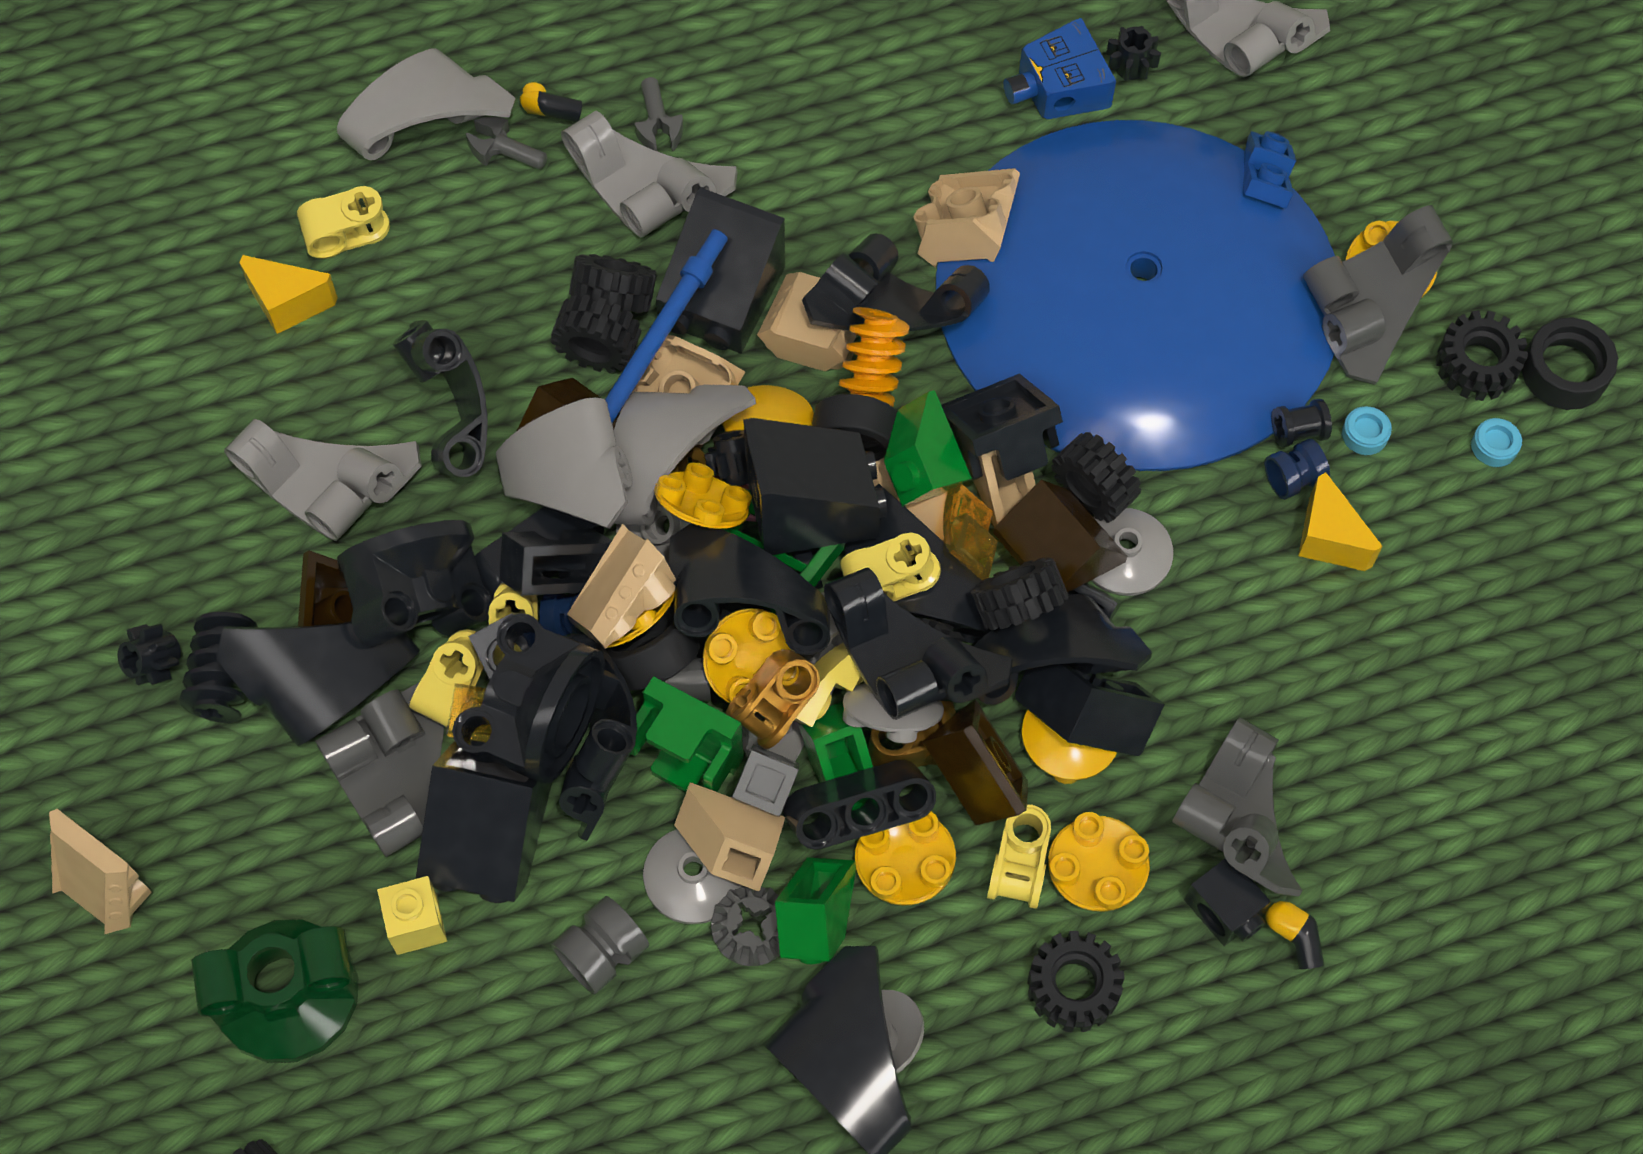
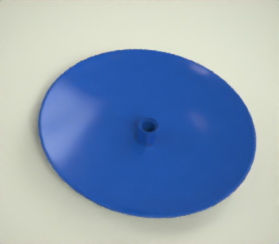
[936,120,1335,471]

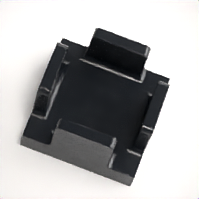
[941,373,1063,480]

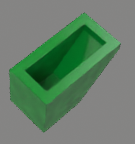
[884,390,972,506]
[798,701,873,810]
[775,857,856,964]

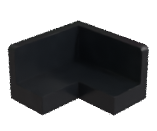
[1015,663,1165,756]

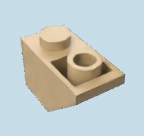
[674,782,785,891]

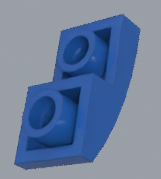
[1243,131,1296,209]

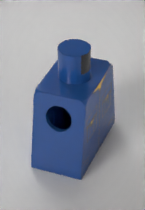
[1003,18,1116,119]

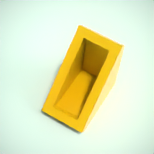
[239,255,338,334]
[1298,472,1383,571]

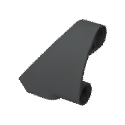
[1303,205,1453,385]
[1172,717,1303,897]

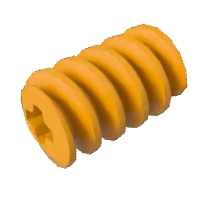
[839,307,909,407]

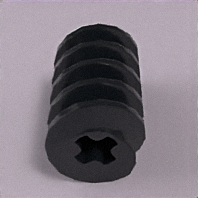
[179,612,258,723]

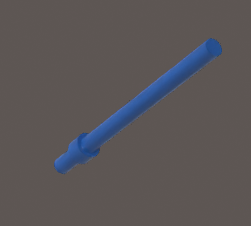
[605,229,728,423]

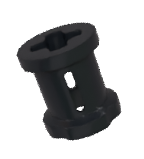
[1271,399,1332,447]

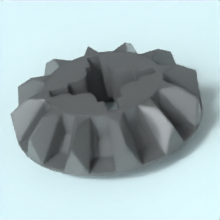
[711,887,780,966]

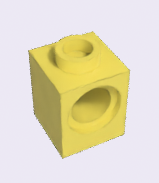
[377,876,447,955]

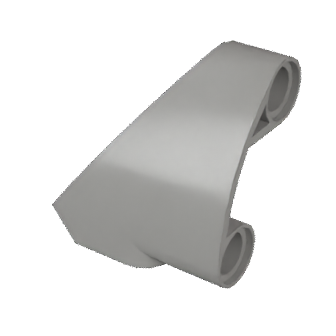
[1166,0,1330,77]
[337,48,515,160]
[561,111,738,238]
[613,385,756,525]
[496,398,632,529]
[224,419,422,541]

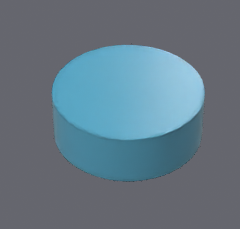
[1342,406,1392,455]
[1471,418,1522,467]

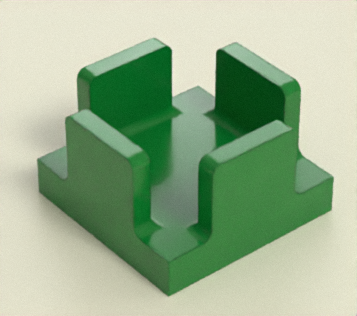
[630,676,744,793]

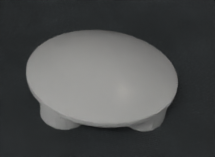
[843,683,944,743]

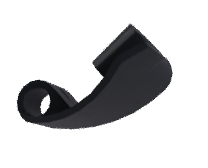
[559,634,637,841]

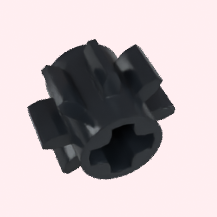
[1106,26,1161,81]
[704,430,747,486]
[117,624,181,685]

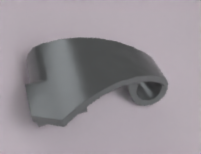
[315,682,445,857]

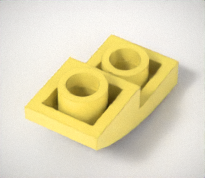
[794,643,863,727]

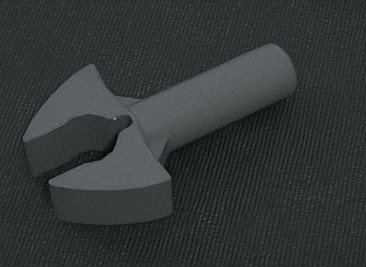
[635,77,683,151]
[466,117,547,169]

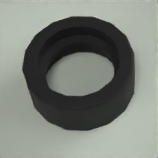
[1522,317,1619,410]
[812,394,897,461]
[605,607,700,691]

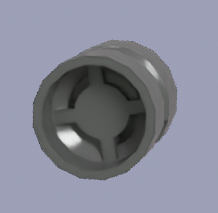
[550,896,649,995]

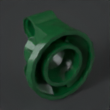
[191,919,359,1063]

